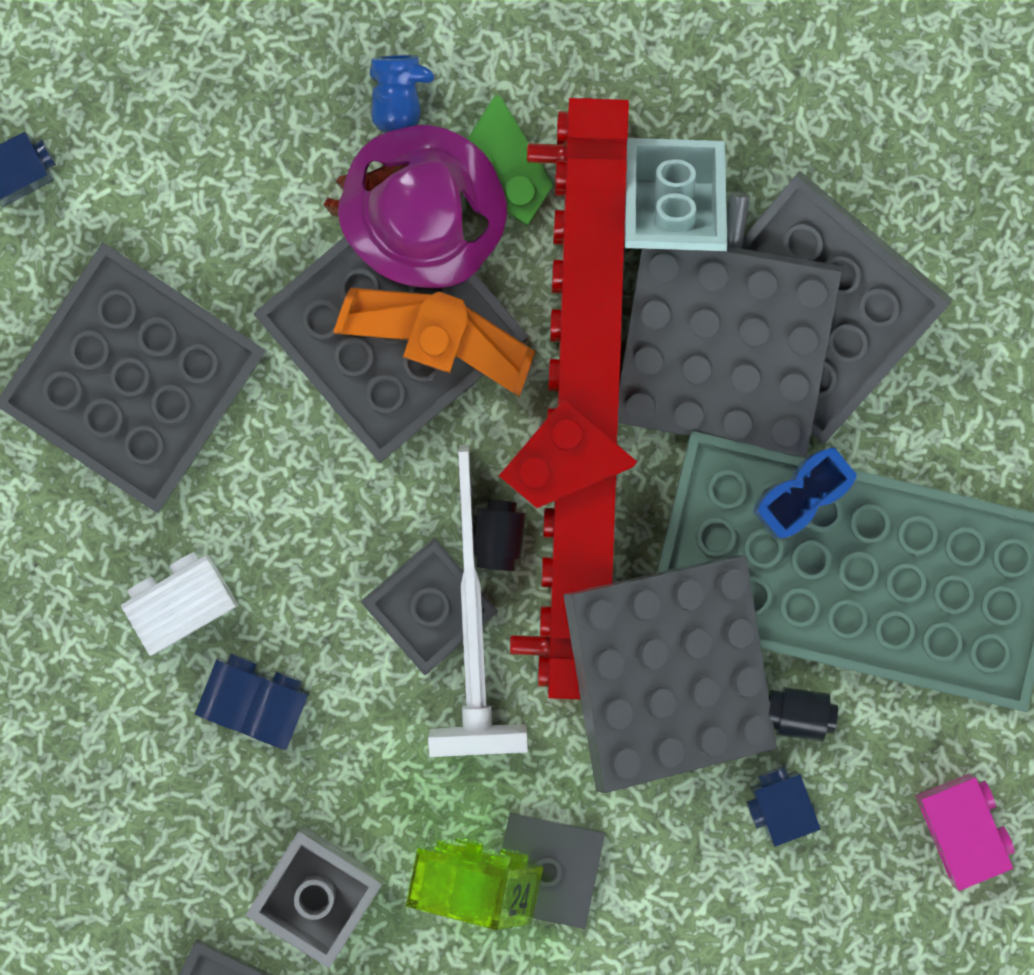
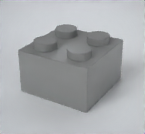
[245,825,385,969]

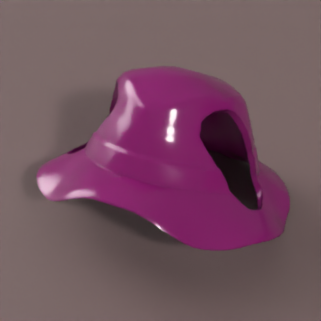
[338,125,507,288]

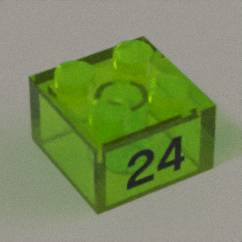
[405,838,544,930]

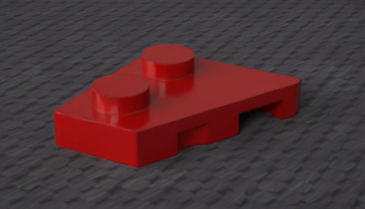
[499,399,637,509]

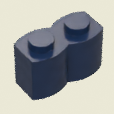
[195,653,309,750]

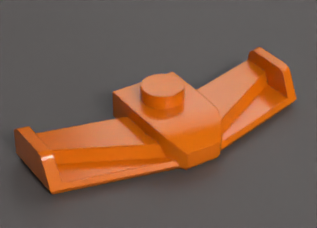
[333,288,536,398]

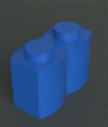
[753,448,857,538]

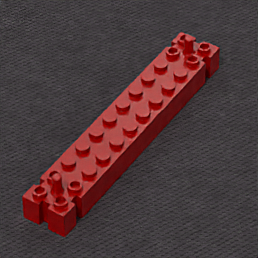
[510,98,629,700]

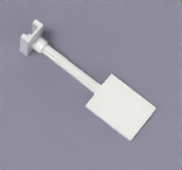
[428,445,528,757]

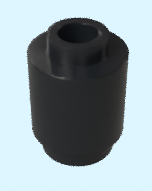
[474,499,526,571]
[769,687,838,742]

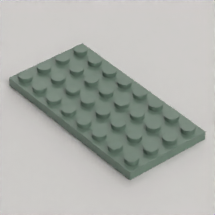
[656,430,1034,712]

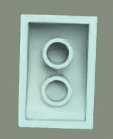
[624,138,727,251]

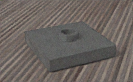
[360,537,499,675]
[490,812,605,929]

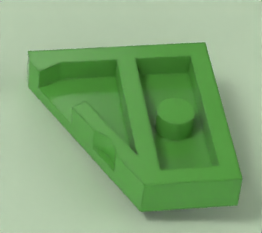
[467,94,554,226]

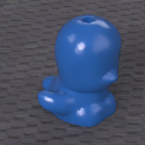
[370,55,434,133]

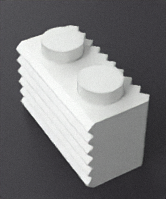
[121,552,239,656]

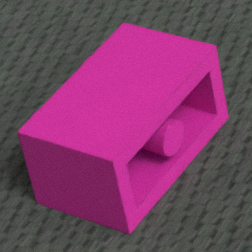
[915,773,1015,891]

